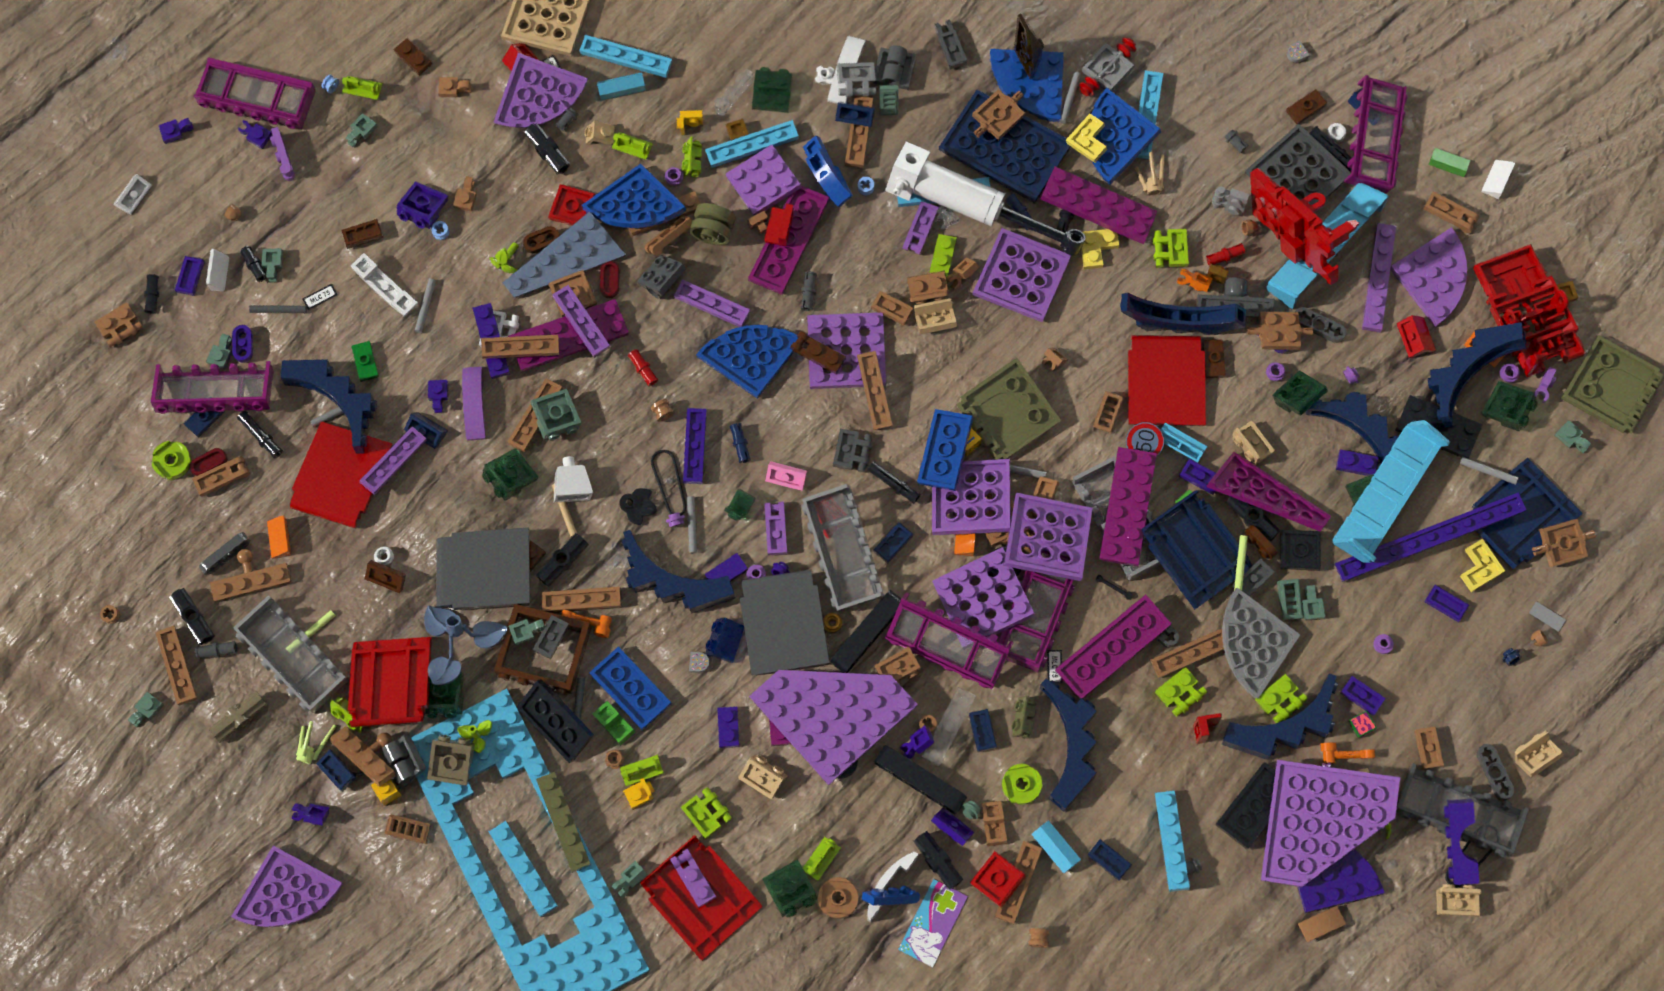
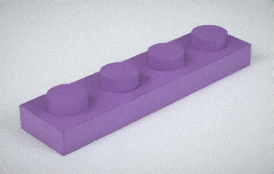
[674,279,750,327]
[552,285,610,357]
[360,427,427,495]

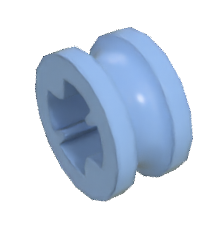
[321,75,339,94]
[858,177,874,196]
[431,221,449,240]

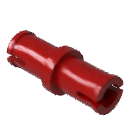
[1206,243,1246,267]
[628,349,658,387]

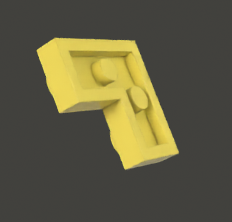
[1066,113,1107,163]
[1081,229,1119,269]
[1460,539,1505,592]

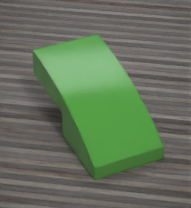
[593,701,635,745]

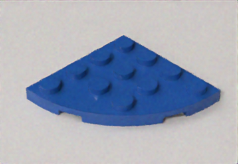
[990,49,1064,122]
[1092,88,1161,185]
[582,164,686,228]
[696,325,798,399]

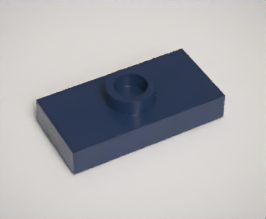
[184,397,225,438]
[873,522,914,564]
[968,709,997,753]
[316,750,357,792]
[1087,839,1132,881]

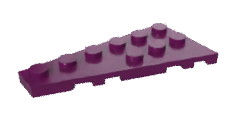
[1206,452,1332,532]

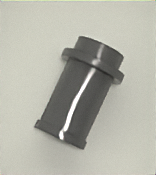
[555,108,578,132]
[1225,129,1248,153]
[1186,858,1202,875]

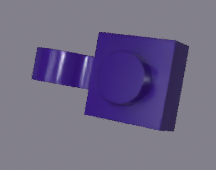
[159,118,194,144]
[428,380,448,413]
[292,804,329,825]

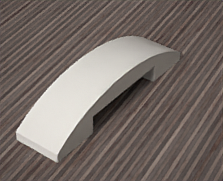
[828,36,866,104]
[351,253,418,317]
[867,852,918,922]

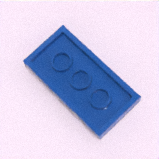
[917,409,973,491]
[589,646,672,731]

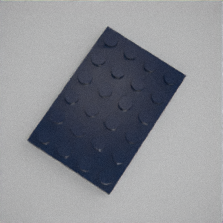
[939,89,1071,203]

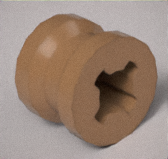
[651,399,675,422]
[1028,928,1050,948]

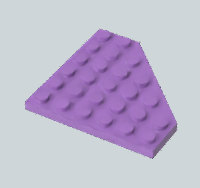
[749,670,918,786]
[1261,760,1400,887]

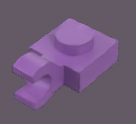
[1533,366,1556,403]

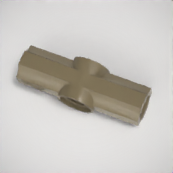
[209,691,267,743]

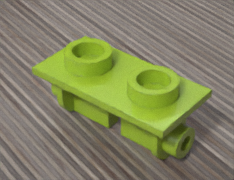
[342,76,383,100]
[612,132,653,160]
[682,137,702,178]
[330,696,362,733]
[620,755,664,786]
[802,837,841,881]

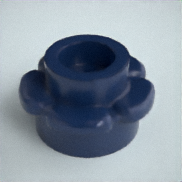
[1502,648,1521,666]

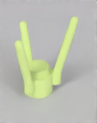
[296,721,336,764]

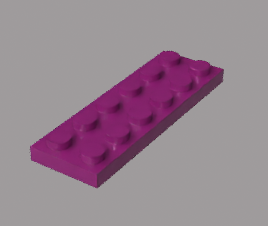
[1040,167,1158,244]
[748,186,829,295]
[508,299,629,372]
[1099,447,1157,567]
[1055,594,1172,699]

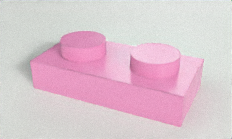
[765,461,807,491]

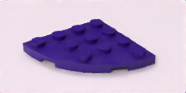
[1297,849,1385,913]

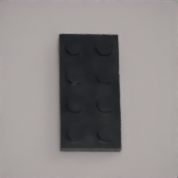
[1395,395,1483,459]
[517,679,594,763]
[1215,762,1276,850]

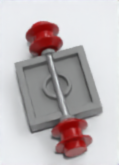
[1080,38,1136,97]

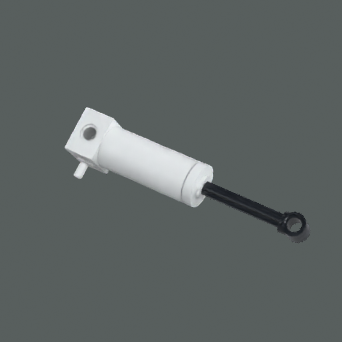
[885,142,1085,256]

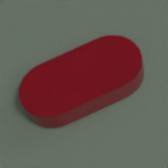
[600,261,620,298]
[190,448,228,476]

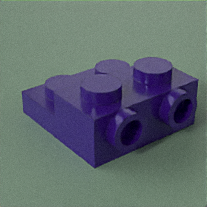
[397,181,448,229]

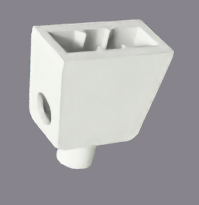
[554,456,593,503]

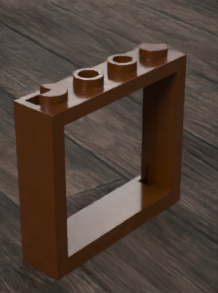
[494,604,592,695]

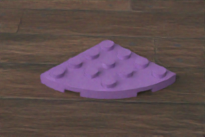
[493,53,588,128]
[1390,227,1467,327]
[231,846,343,927]

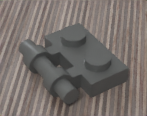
[833,428,873,473]

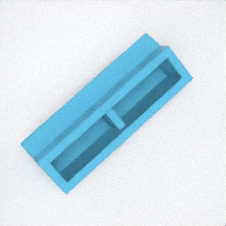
[597,72,646,100]
[1161,423,1207,463]
[1031,820,1081,873]

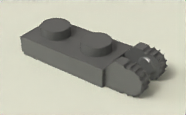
[934,20,967,69]

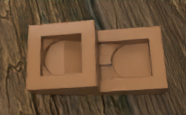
[981,801,1007,846]
[1298,906,1346,943]

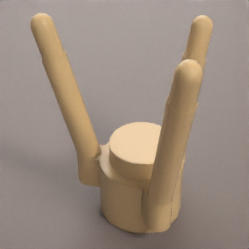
[1135,152,1165,195]

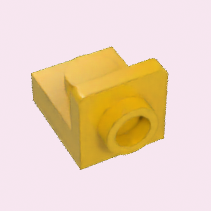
[677,110,703,135]
[623,778,655,810]

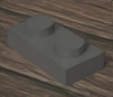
[1232,558,1274,597]
[533,615,570,659]

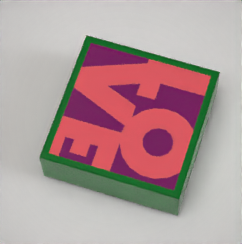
[1348,711,1377,738]

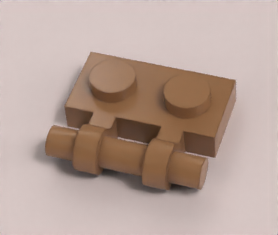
[94,302,143,348]

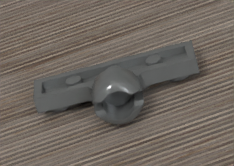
[1197,277,1274,318]

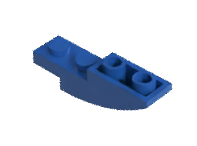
[803,135,853,207]

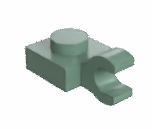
[346,113,377,147]
[262,248,283,282]
[206,333,232,370]
[1554,420,1591,453]
[1302,585,1325,621]
[509,619,545,646]
[128,692,163,727]
[612,861,647,898]

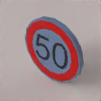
[1126,422,1164,457]

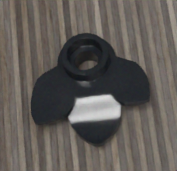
[619,488,657,525]

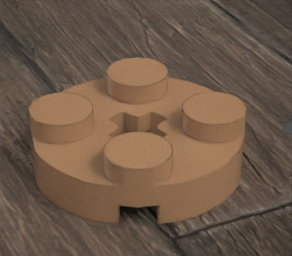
[818,877,858,919]

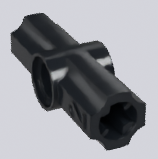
[524,123,570,175]
[1226,497,1281,542]
[536,533,589,587]
[170,588,215,645]
[913,831,964,891]

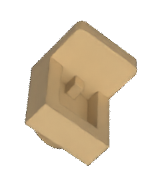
[584,120,615,145]

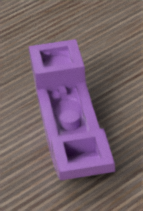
[462,366,486,441]

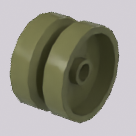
[689,203,736,245]

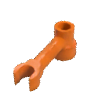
[561,610,612,638]
[1320,742,1375,764]

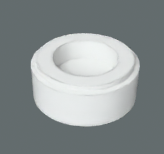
[1327,123,1346,143]

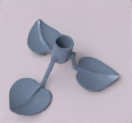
[424,605,508,685]

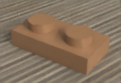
[871,291,913,326]
[1414,727,1444,770]

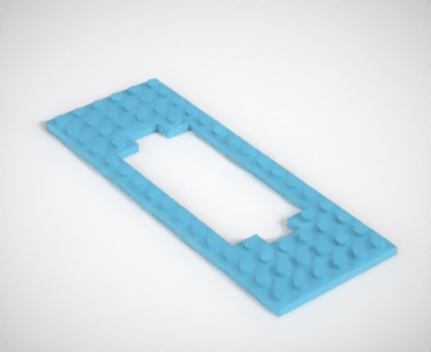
[411,688,650,991]

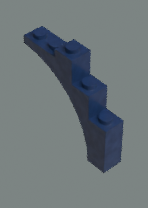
[1120,293,1246,335]
[1428,322,1527,427]
[281,359,377,454]
[1305,392,1399,463]
[622,530,736,614]
[1221,673,1338,760]
[1040,679,1097,812]

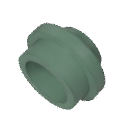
[962,801,981,819]

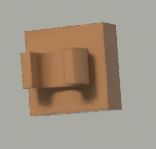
[747,211,768,234]
[1042,347,1068,371]

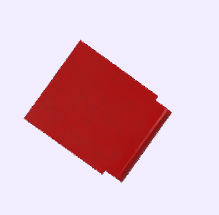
[1128,335,1206,426]
[290,421,393,529]
[348,637,432,727]
[640,835,763,961]

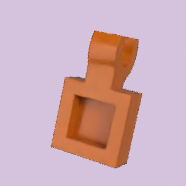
[1177,269,1213,292]

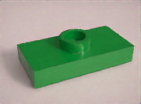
[351,341,379,382]

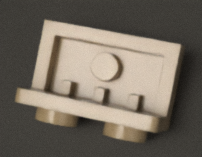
[914,298,957,335]
[1232,421,1275,465]
[1515,731,1563,778]
[1436,884,1481,917]

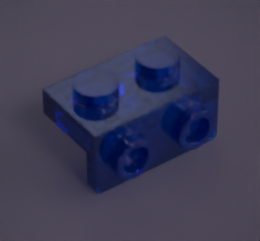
[705,617,744,663]

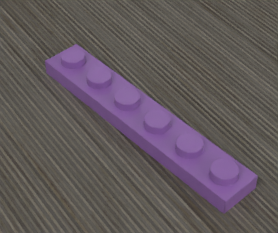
[1362,223,1396,333]

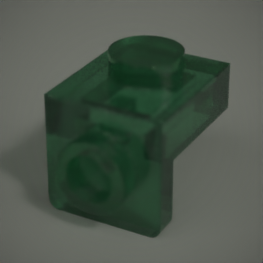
[724,489,756,520]

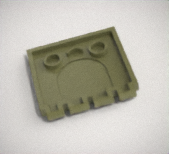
[1561,335,1664,433]
[956,358,1061,460]

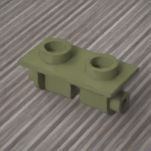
[1012,696,1036,739]

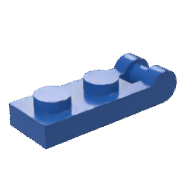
[862,885,920,906]

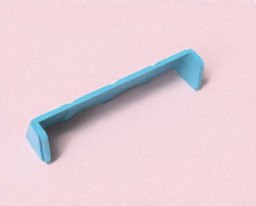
[1266,183,1389,309]
[1332,420,1450,563]

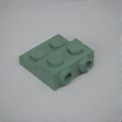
[531,389,581,441]

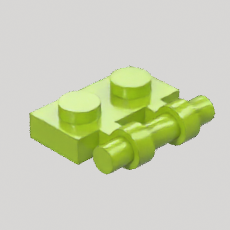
[1152,229,1189,268]
[1155,667,1207,717]
[1255,674,1308,724]
[681,787,732,839]

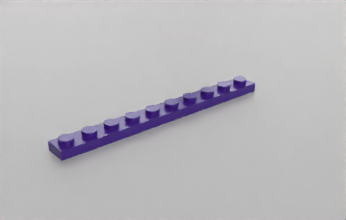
[1335,492,1526,582]

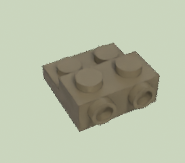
[427,735,475,785]

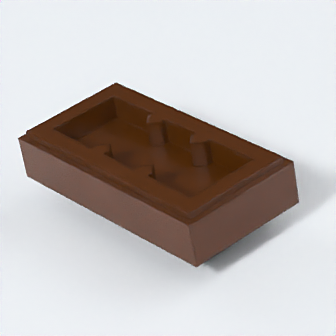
[1286,89,1327,125]
[341,219,383,249]
[1203,339,1226,378]

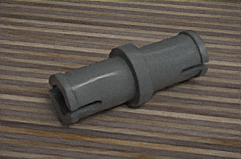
[801,271,817,311]
[195,641,237,659]

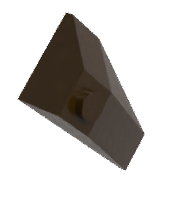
[1014,14,1044,80]

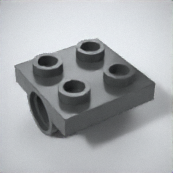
[873,45,916,90]
[637,254,687,299]
[382,734,426,789]

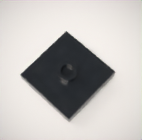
[1280,530,1321,571]

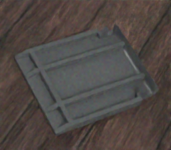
[436,527,530,610]
[740,569,830,676]

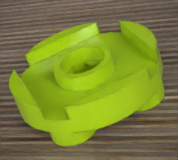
[152,441,192,480]
[1002,764,1042,805]

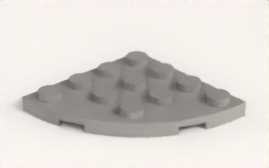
[1222,588,1300,699]

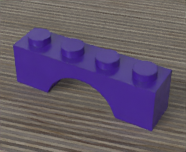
[1444,799,1480,885]

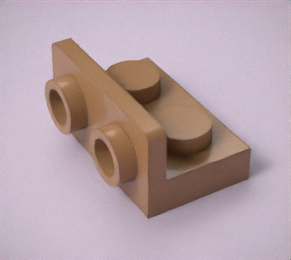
[907,270,949,304]
[874,647,921,684]

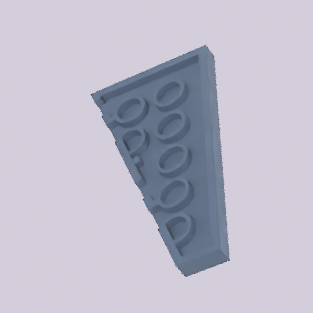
[503,212,626,298]

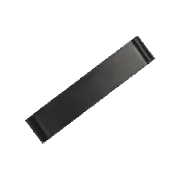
[830,590,901,673]
[874,745,967,814]

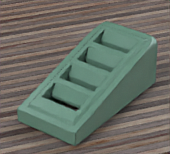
[880,85,898,115]
[1277,579,1303,620]

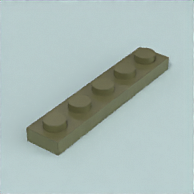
[536,772,591,873]

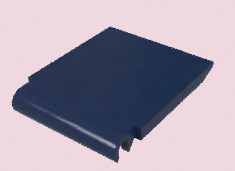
[1472,457,1583,570]
[1142,490,1253,610]

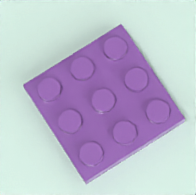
[725,144,802,216]

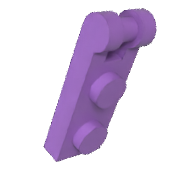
[270,127,295,181]
[903,201,939,255]
[765,502,787,556]
[670,849,716,908]

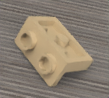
[738,755,788,800]

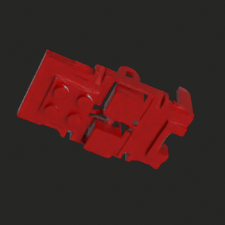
[1250,168,1359,285]
[1473,244,1586,377]

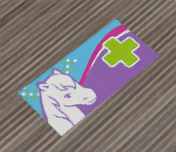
[898,879,968,967]

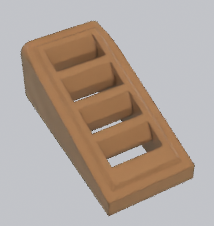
[1093,391,1124,433]
[385,815,431,844]

